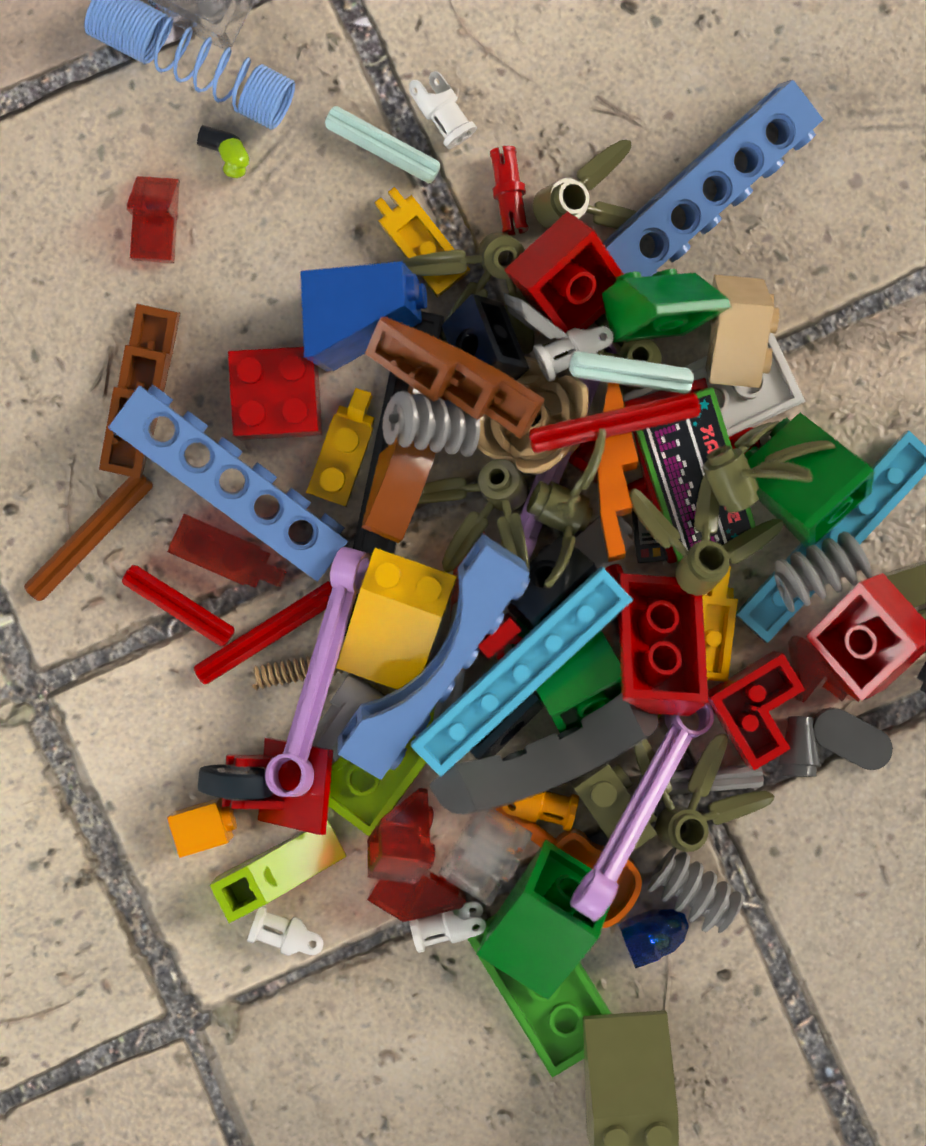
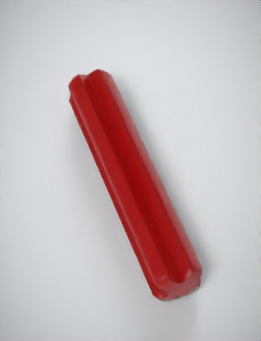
[122,565,235,646]

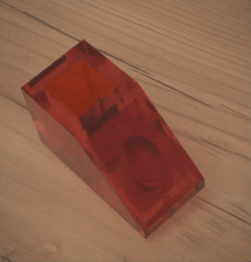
[367,788,436,884]
[367,850,466,922]

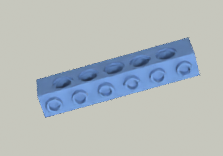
[602,79,824,277]
[108,384,348,582]

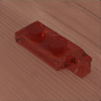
[167,514,287,588]

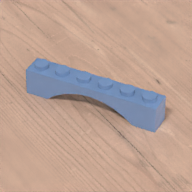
[337,534,530,780]

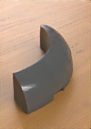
[429,693,658,815]

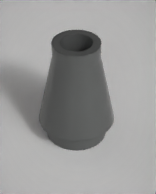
[778,716,821,777]

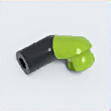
[197,125,249,178]

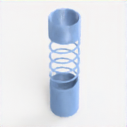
[84,0,295,130]

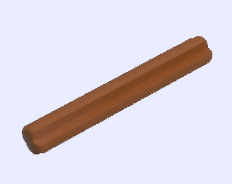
[24,474,153,601]

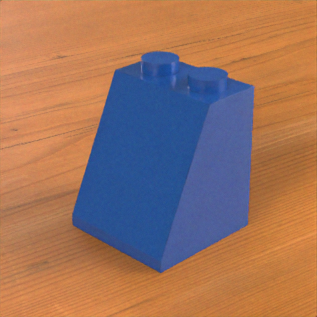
[300,261,427,371]

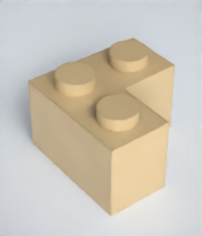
[705,275,779,388]

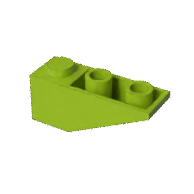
[209,819,347,923]

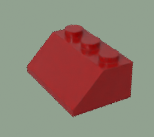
[617,573,709,716]

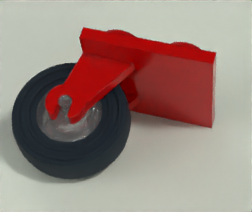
[198,738,333,835]

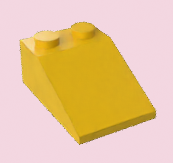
[336,548,457,690]

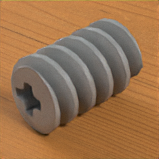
[383,391,480,457]
[774,532,872,612]
[647,848,745,933]

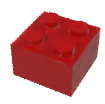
[504,211,623,334]
[228,347,322,440]
[806,573,926,701]

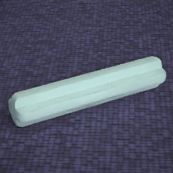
[325,106,440,183]
[569,351,694,394]

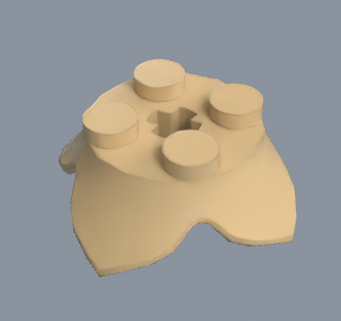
[477,356,589,474]

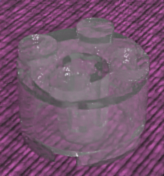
[438,809,533,906]

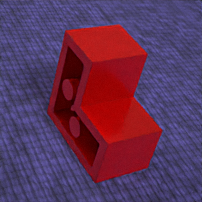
[708,651,805,771]

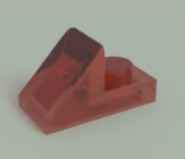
[126,176,180,263]
[788,635,860,703]

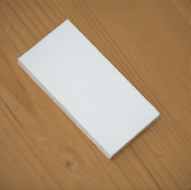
[622,333,805,437]

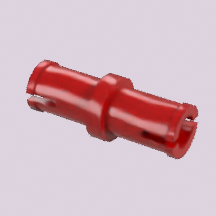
[490,146,529,236]

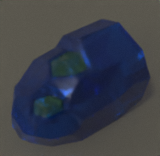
[618,909,689,969]

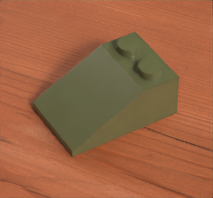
[583,1010,679,1146]

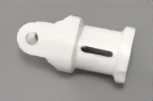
[409,71,477,149]
[533,326,614,382]
[409,901,486,953]
[247,906,324,956]

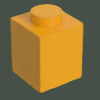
[167,797,237,858]

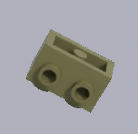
[571,763,657,852]

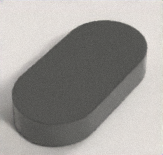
[813,707,893,770]

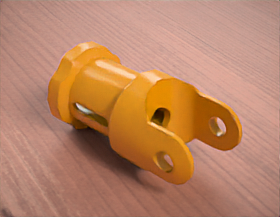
[502,791,579,831]

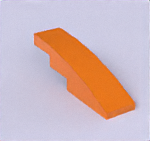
[597,382,639,563]

